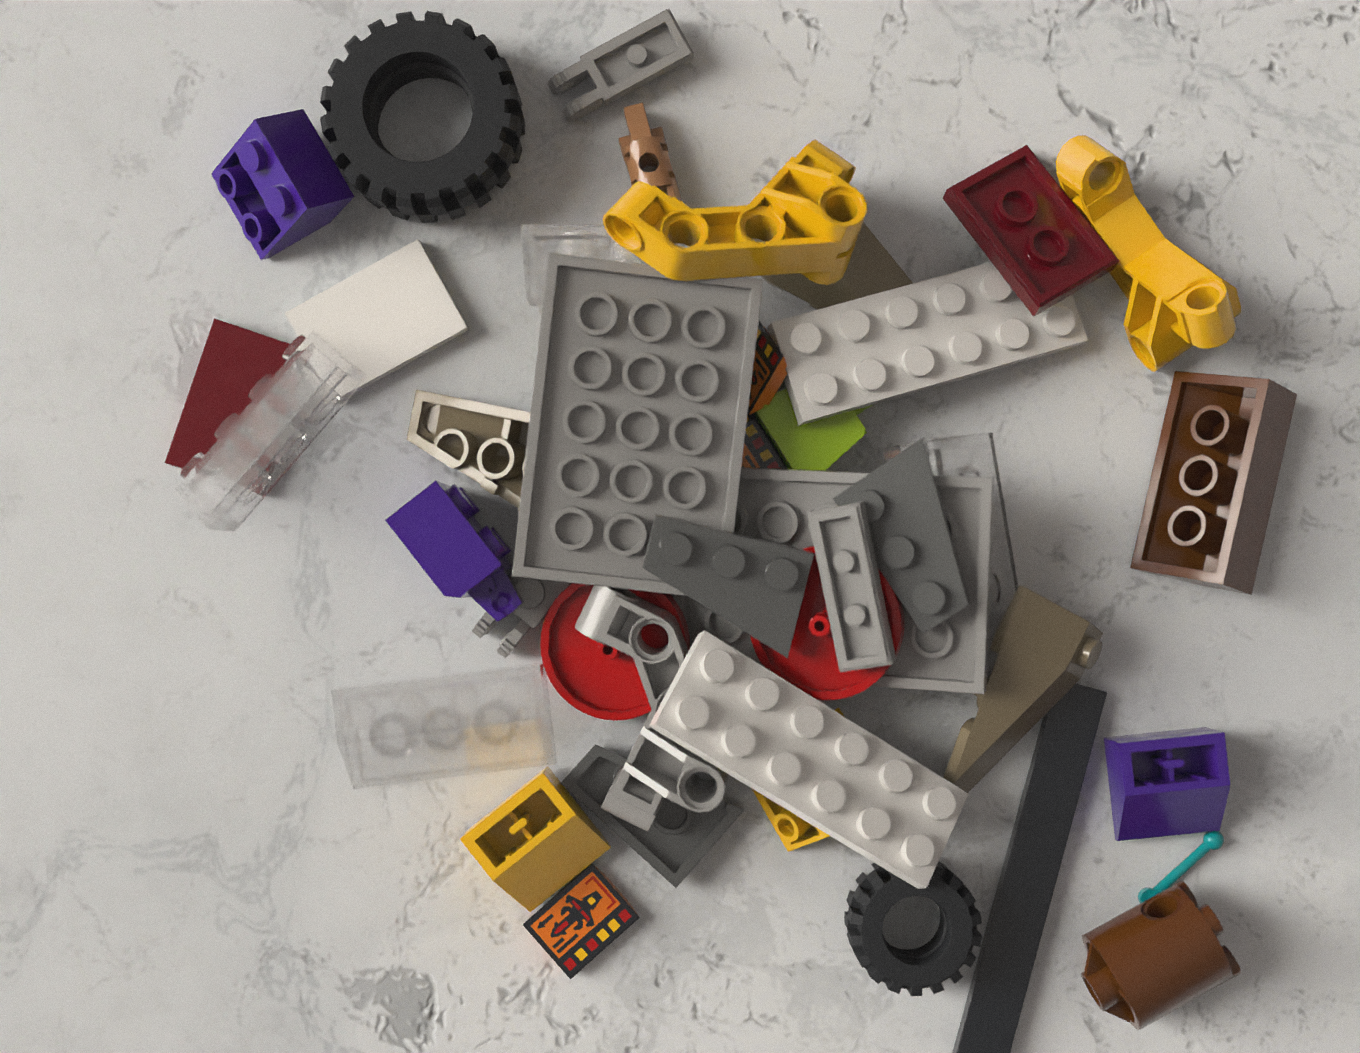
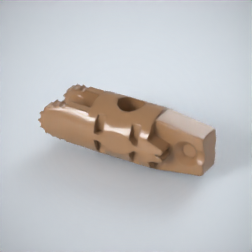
[619,103,682,202]

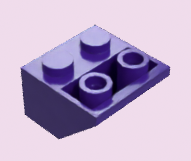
[211,109,355,260]
[1104,727,1231,841]

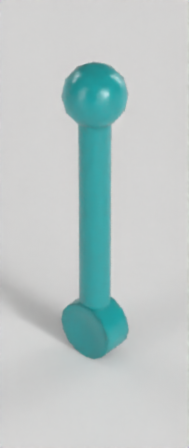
[1138,831,1224,903]

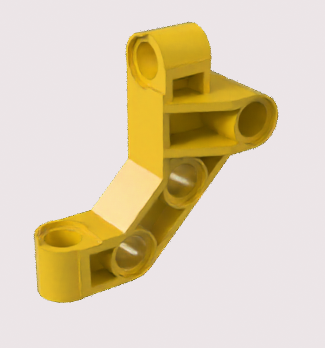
[1056,135,1241,372]
[603,139,867,285]

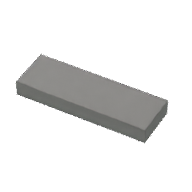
[807,501,897,672]

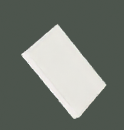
[285,239,469,403]

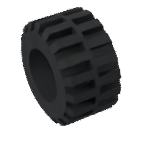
[844,862,982,996]

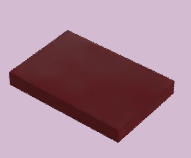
[942,145,1119,317]
[165,318,311,496]

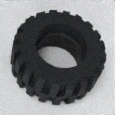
[320,11,525,223]

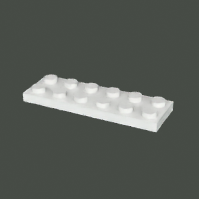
[767,262,1088,426]
[649,630,969,889]

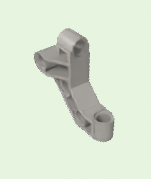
[575,585,728,832]

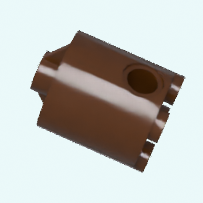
[1081,881,1241,1030]

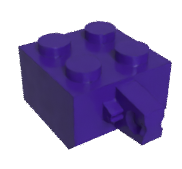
[385,480,524,622]

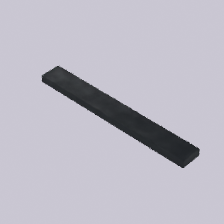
[952,684,1107,1053]

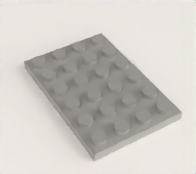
[512,253,763,596]
[674,467,995,694]

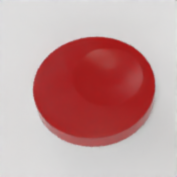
[750,545,905,700]
[540,583,690,721]

